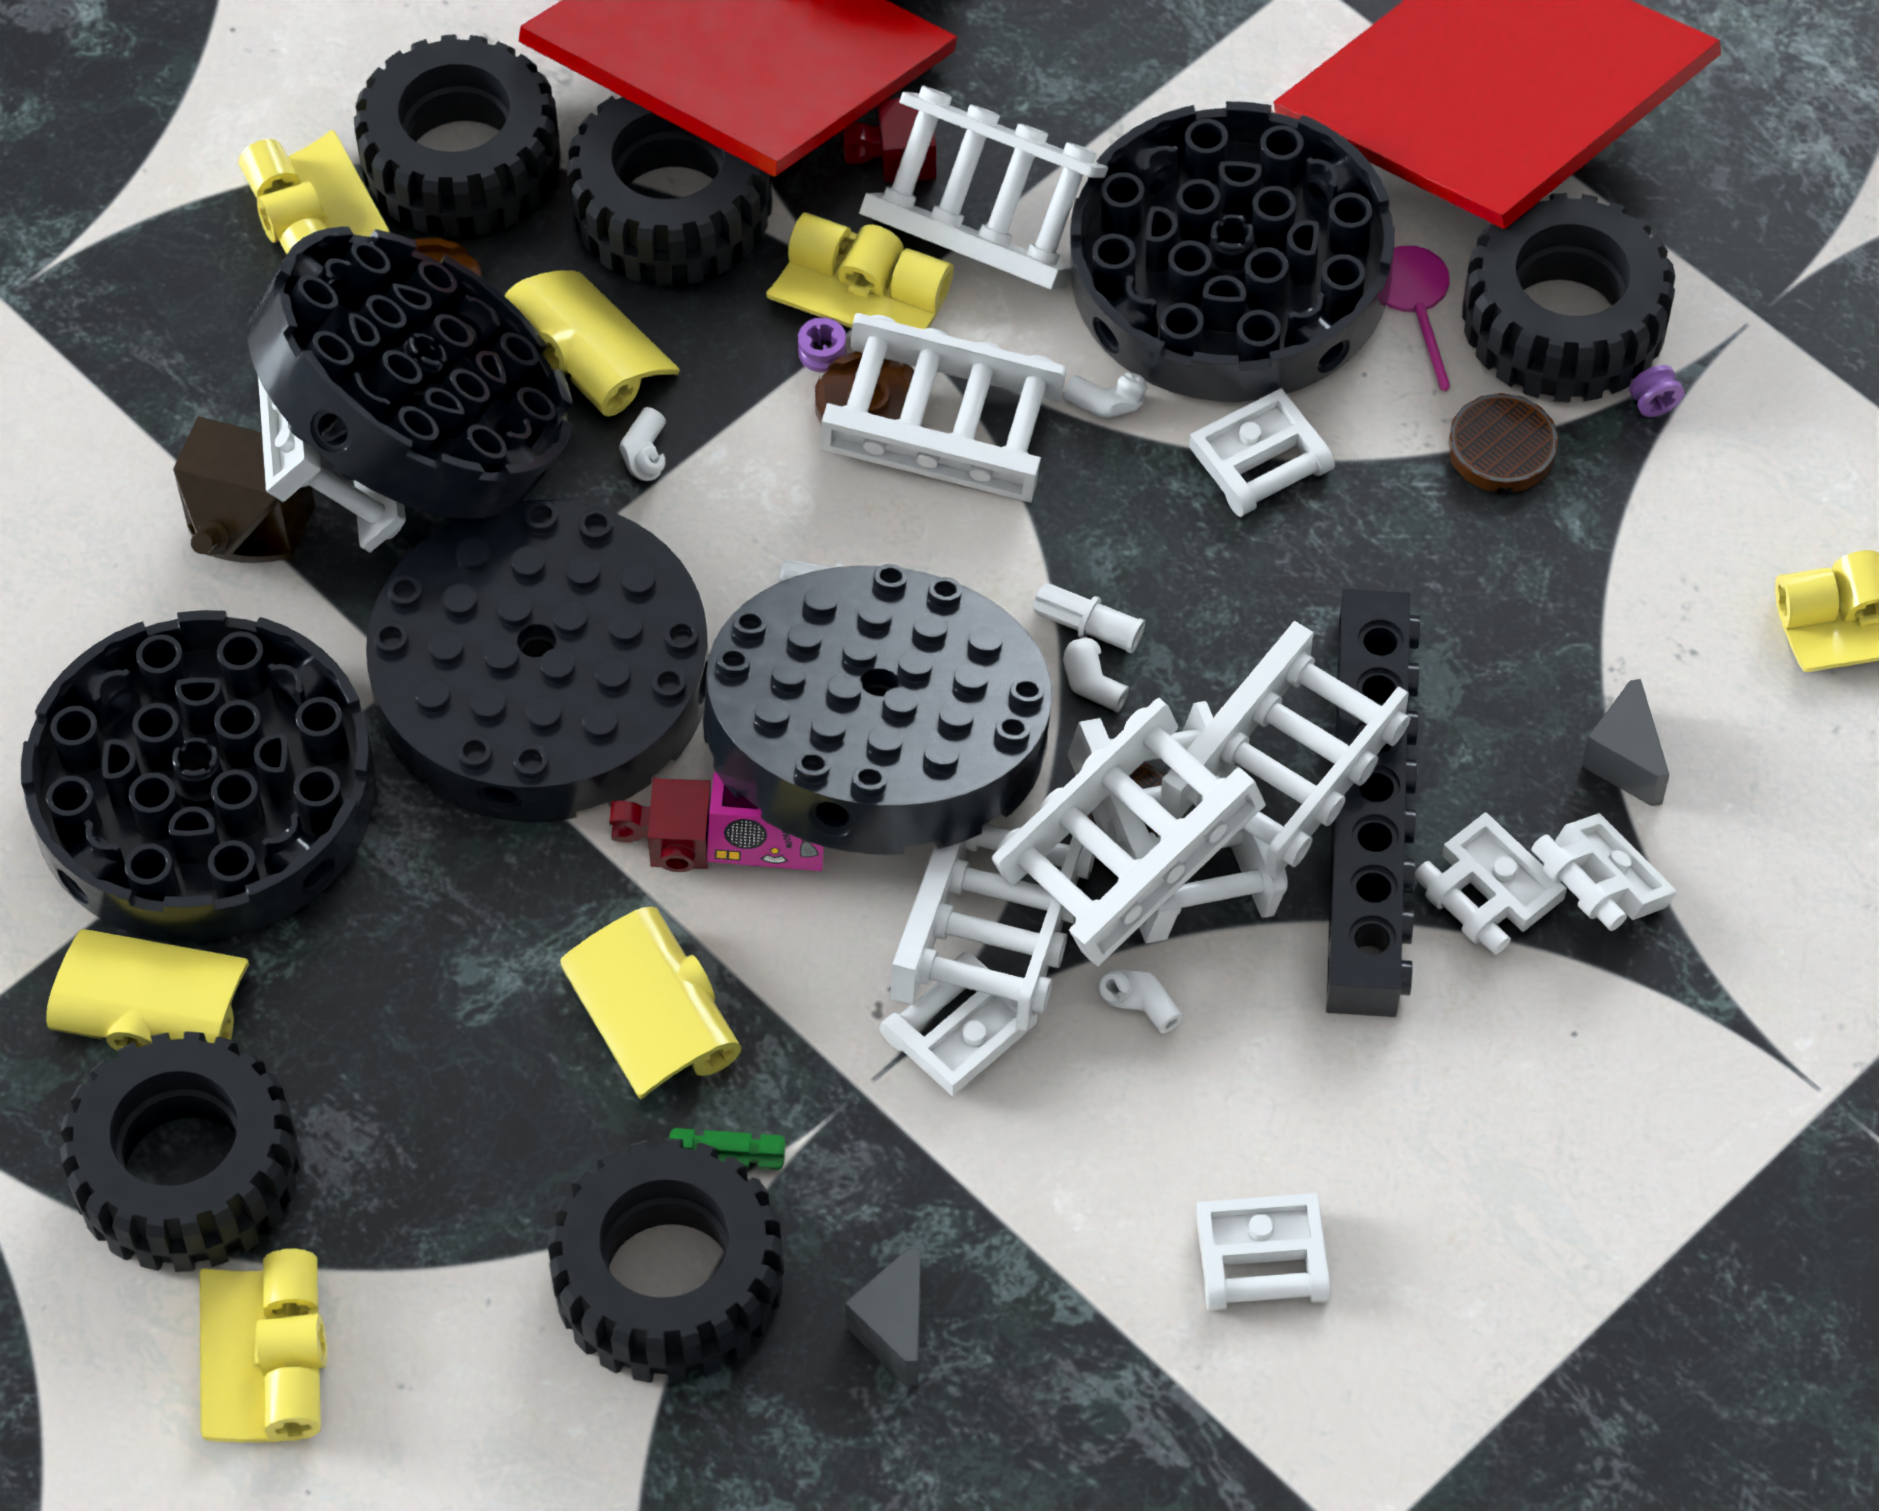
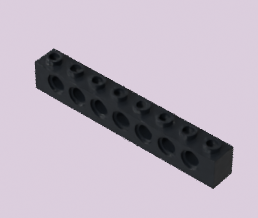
[1326,589,1420,1017]

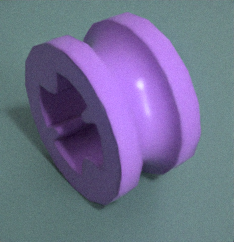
[798,318,846,373]
[1629,365,1685,417]

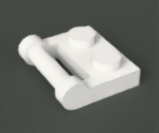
[1189,388,1335,517]
[879,952,1037,1097]
[1196,1193,1330,1311]

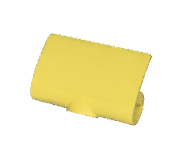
[239,130,390,255]
[766,212,954,329]
[505,270,680,416]
[1775,550,1879,672]
[560,906,741,1099]
[46,929,249,1051]
[199,1249,327,1443]

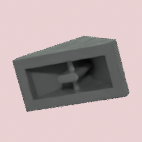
[1582,679,1670,806]
[845,1248,921,1386]

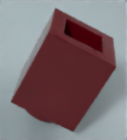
[843,98,937,183]
[609,778,711,872]

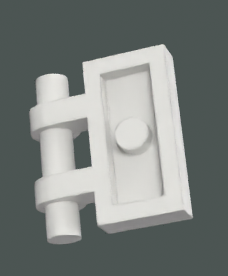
[1414,812,1567,955]
[1531,813,1678,931]

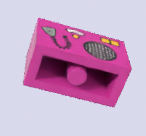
[707,772,824,871]

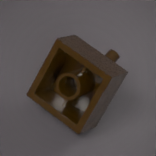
[173,416,316,563]

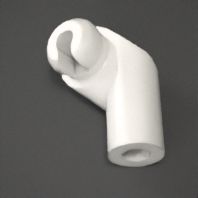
[1063,373,1147,418]
[619,407,666,481]
[1063,637,1129,712]
[1099,969,1184,1033]

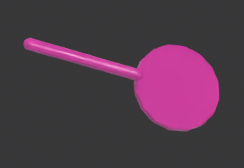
[1387,246,1450,391]

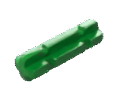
[669,1128,786,1171]

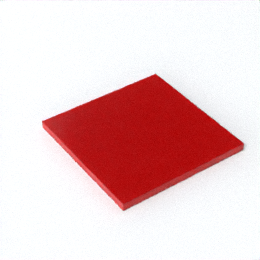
[518,0,957,176]
[1273,0,1721,230]

